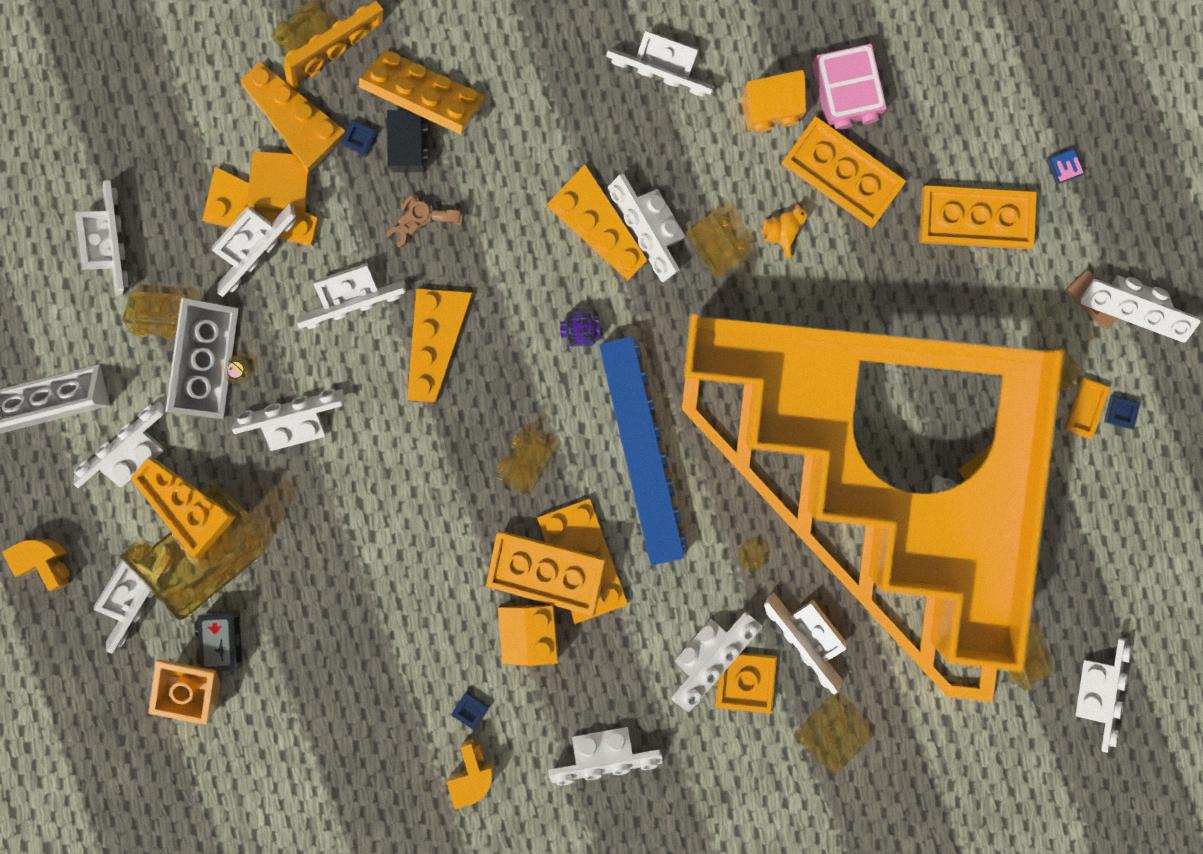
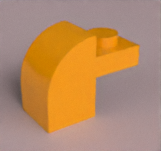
[2,539,70,591]
[447,738,494,809]

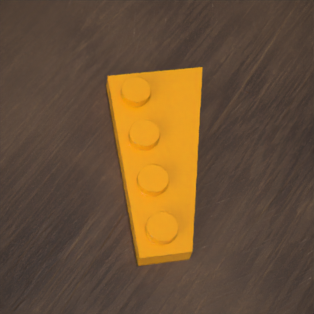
[283,1,383,90]
[240,61,345,173]
[547,164,647,281]
[202,167,319,246]
[407,289,473,402]
[130,458,236,558]

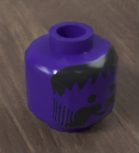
[560,310,600,347]

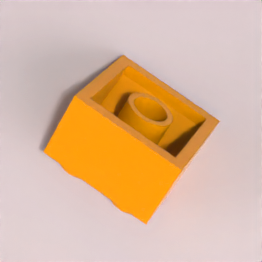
[741,70,806,133]
[498,603,559,666]
[149,659,221,725]

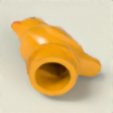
[763,204,807,258]

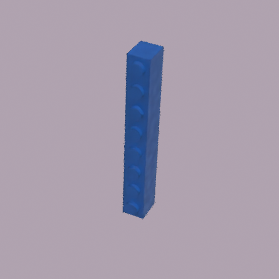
[599,337,688,566]

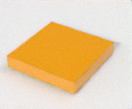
[247,151,309,211]
[715,652,777,713]

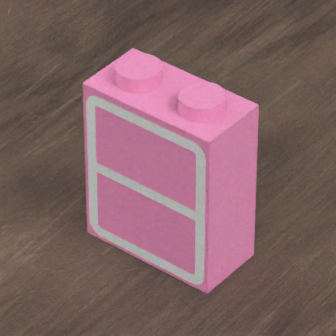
[812,44,887,130]

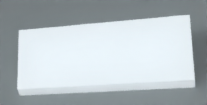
[165,298,239,419]
[0,364,110,433]

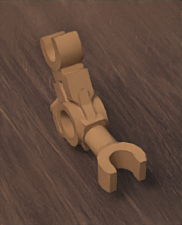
[386,194,463,248]

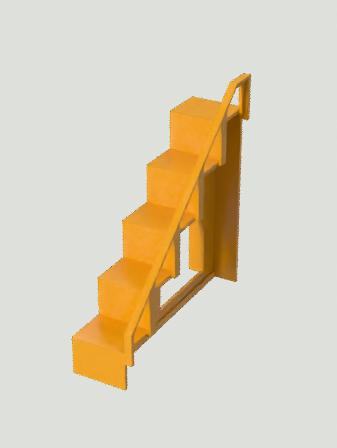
[682,314,1062,702]

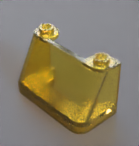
[119,481,268,620]

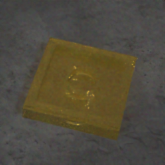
[793,694,874,776]

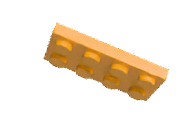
[359,49,486,135]
[781,116,906,228]
[919,186,1037,250]
[537,499,628,624]
[486,531,607,616]

